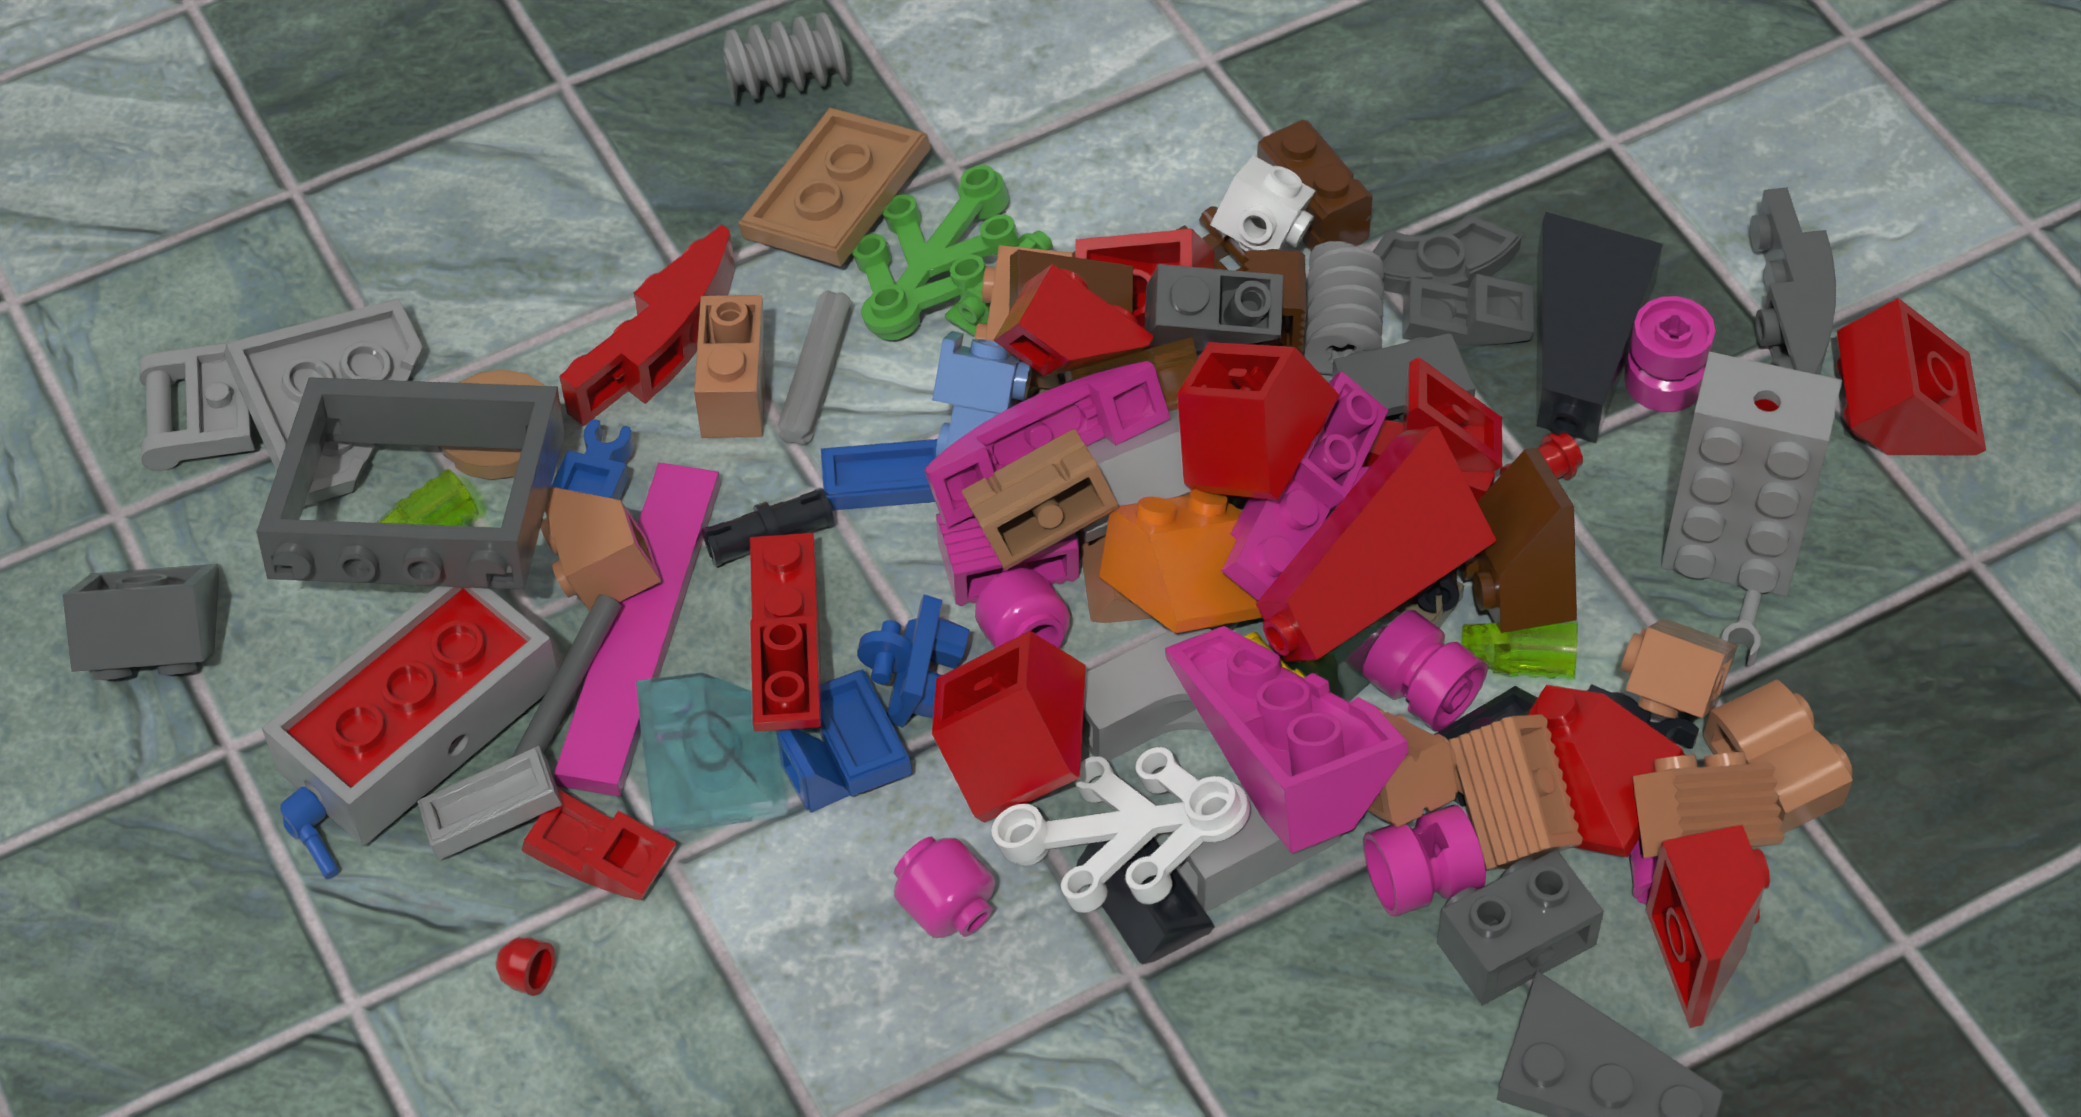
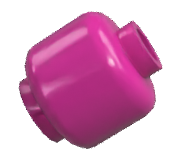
[975,568,1070,649]
[894,837,995,938]

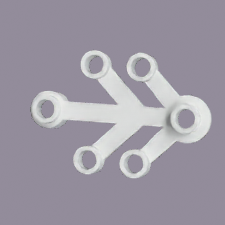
[992,747,1250,913]

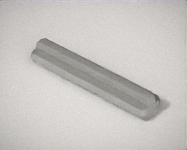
[778,290,852,446]

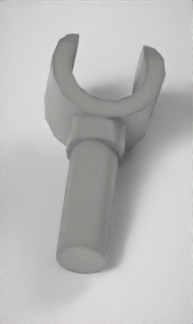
[1721,590,1762,667]

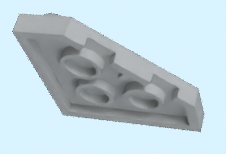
[224,298,423,506]

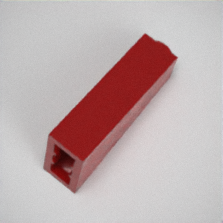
[1256,426,1497,661]

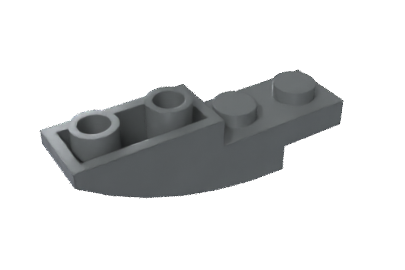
[1750,187,1836,375]

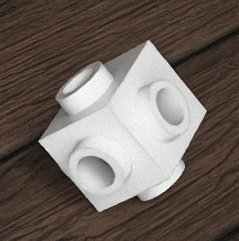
[1210,155,1315,252]

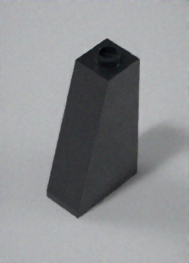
[1536,212,1663,443]

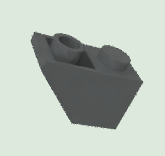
[1144,264,1283,351]

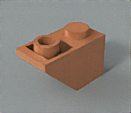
[694,295,765,438]
[541,487,661,611]

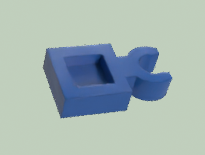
[551,419,633,500]

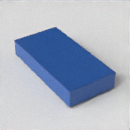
[821,439,938,511]
[816,669,912,797]

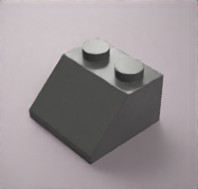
[63,564,219,680]

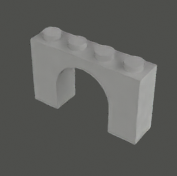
[1082,627,1341,912]

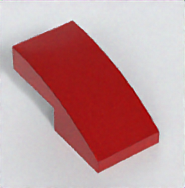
[522,789,676,901]

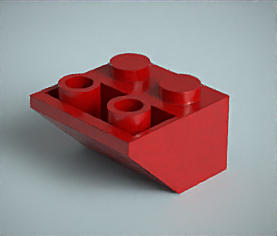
[1177,342,1340,500]
[932,631,1086,823]

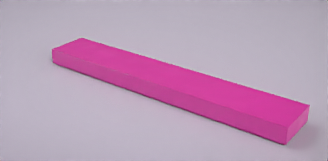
[554,462,721,797]

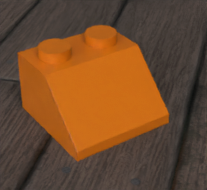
[1099,489,1262,634]

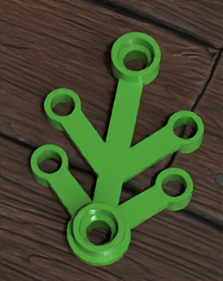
[852,165,1020,340]

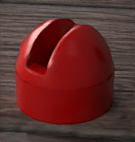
[495,937,555,996]

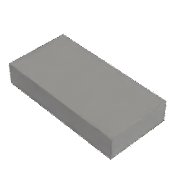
[417,746,562,860]

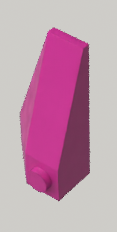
[1165,626,1409,854]

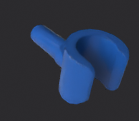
[280,787,340,879]

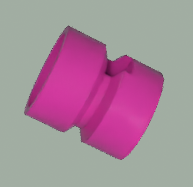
[1624,296,1716,412]
[1362,610,1488,732]
[1363,805,1486,917]

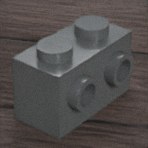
[1437,849,1604,1006]

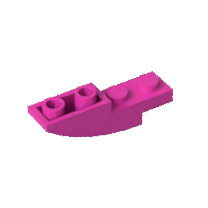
[1222,371,1389,600]

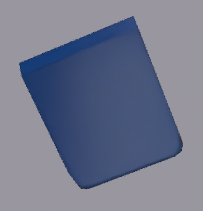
[776,729,850,813]

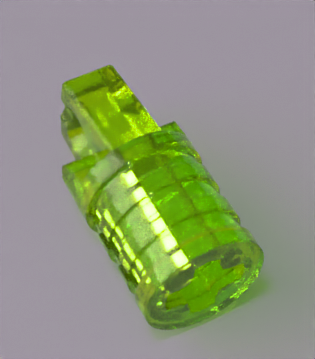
[375,469,479,526]
[1460,621,1578,680]

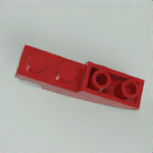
[559,224,735,427]
[750,533,822,732]

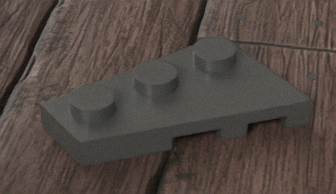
[1497,970,1723,1117]

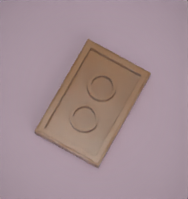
[738,108,931,266]

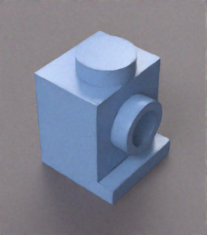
[932,331,1032,414]

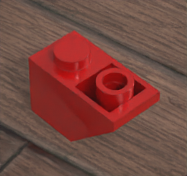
[993,264,1154,376]

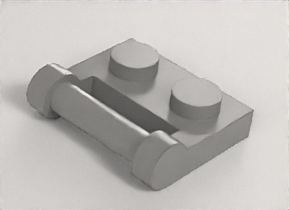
[139,342,255,471]

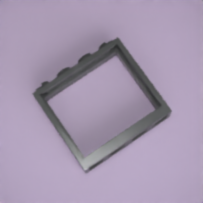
[256,377,564,590]

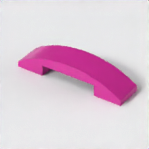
[924,361,1170,527]

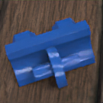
[857,594,970,728]

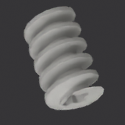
[723,12,847,103]
[1304,241,1385,375]

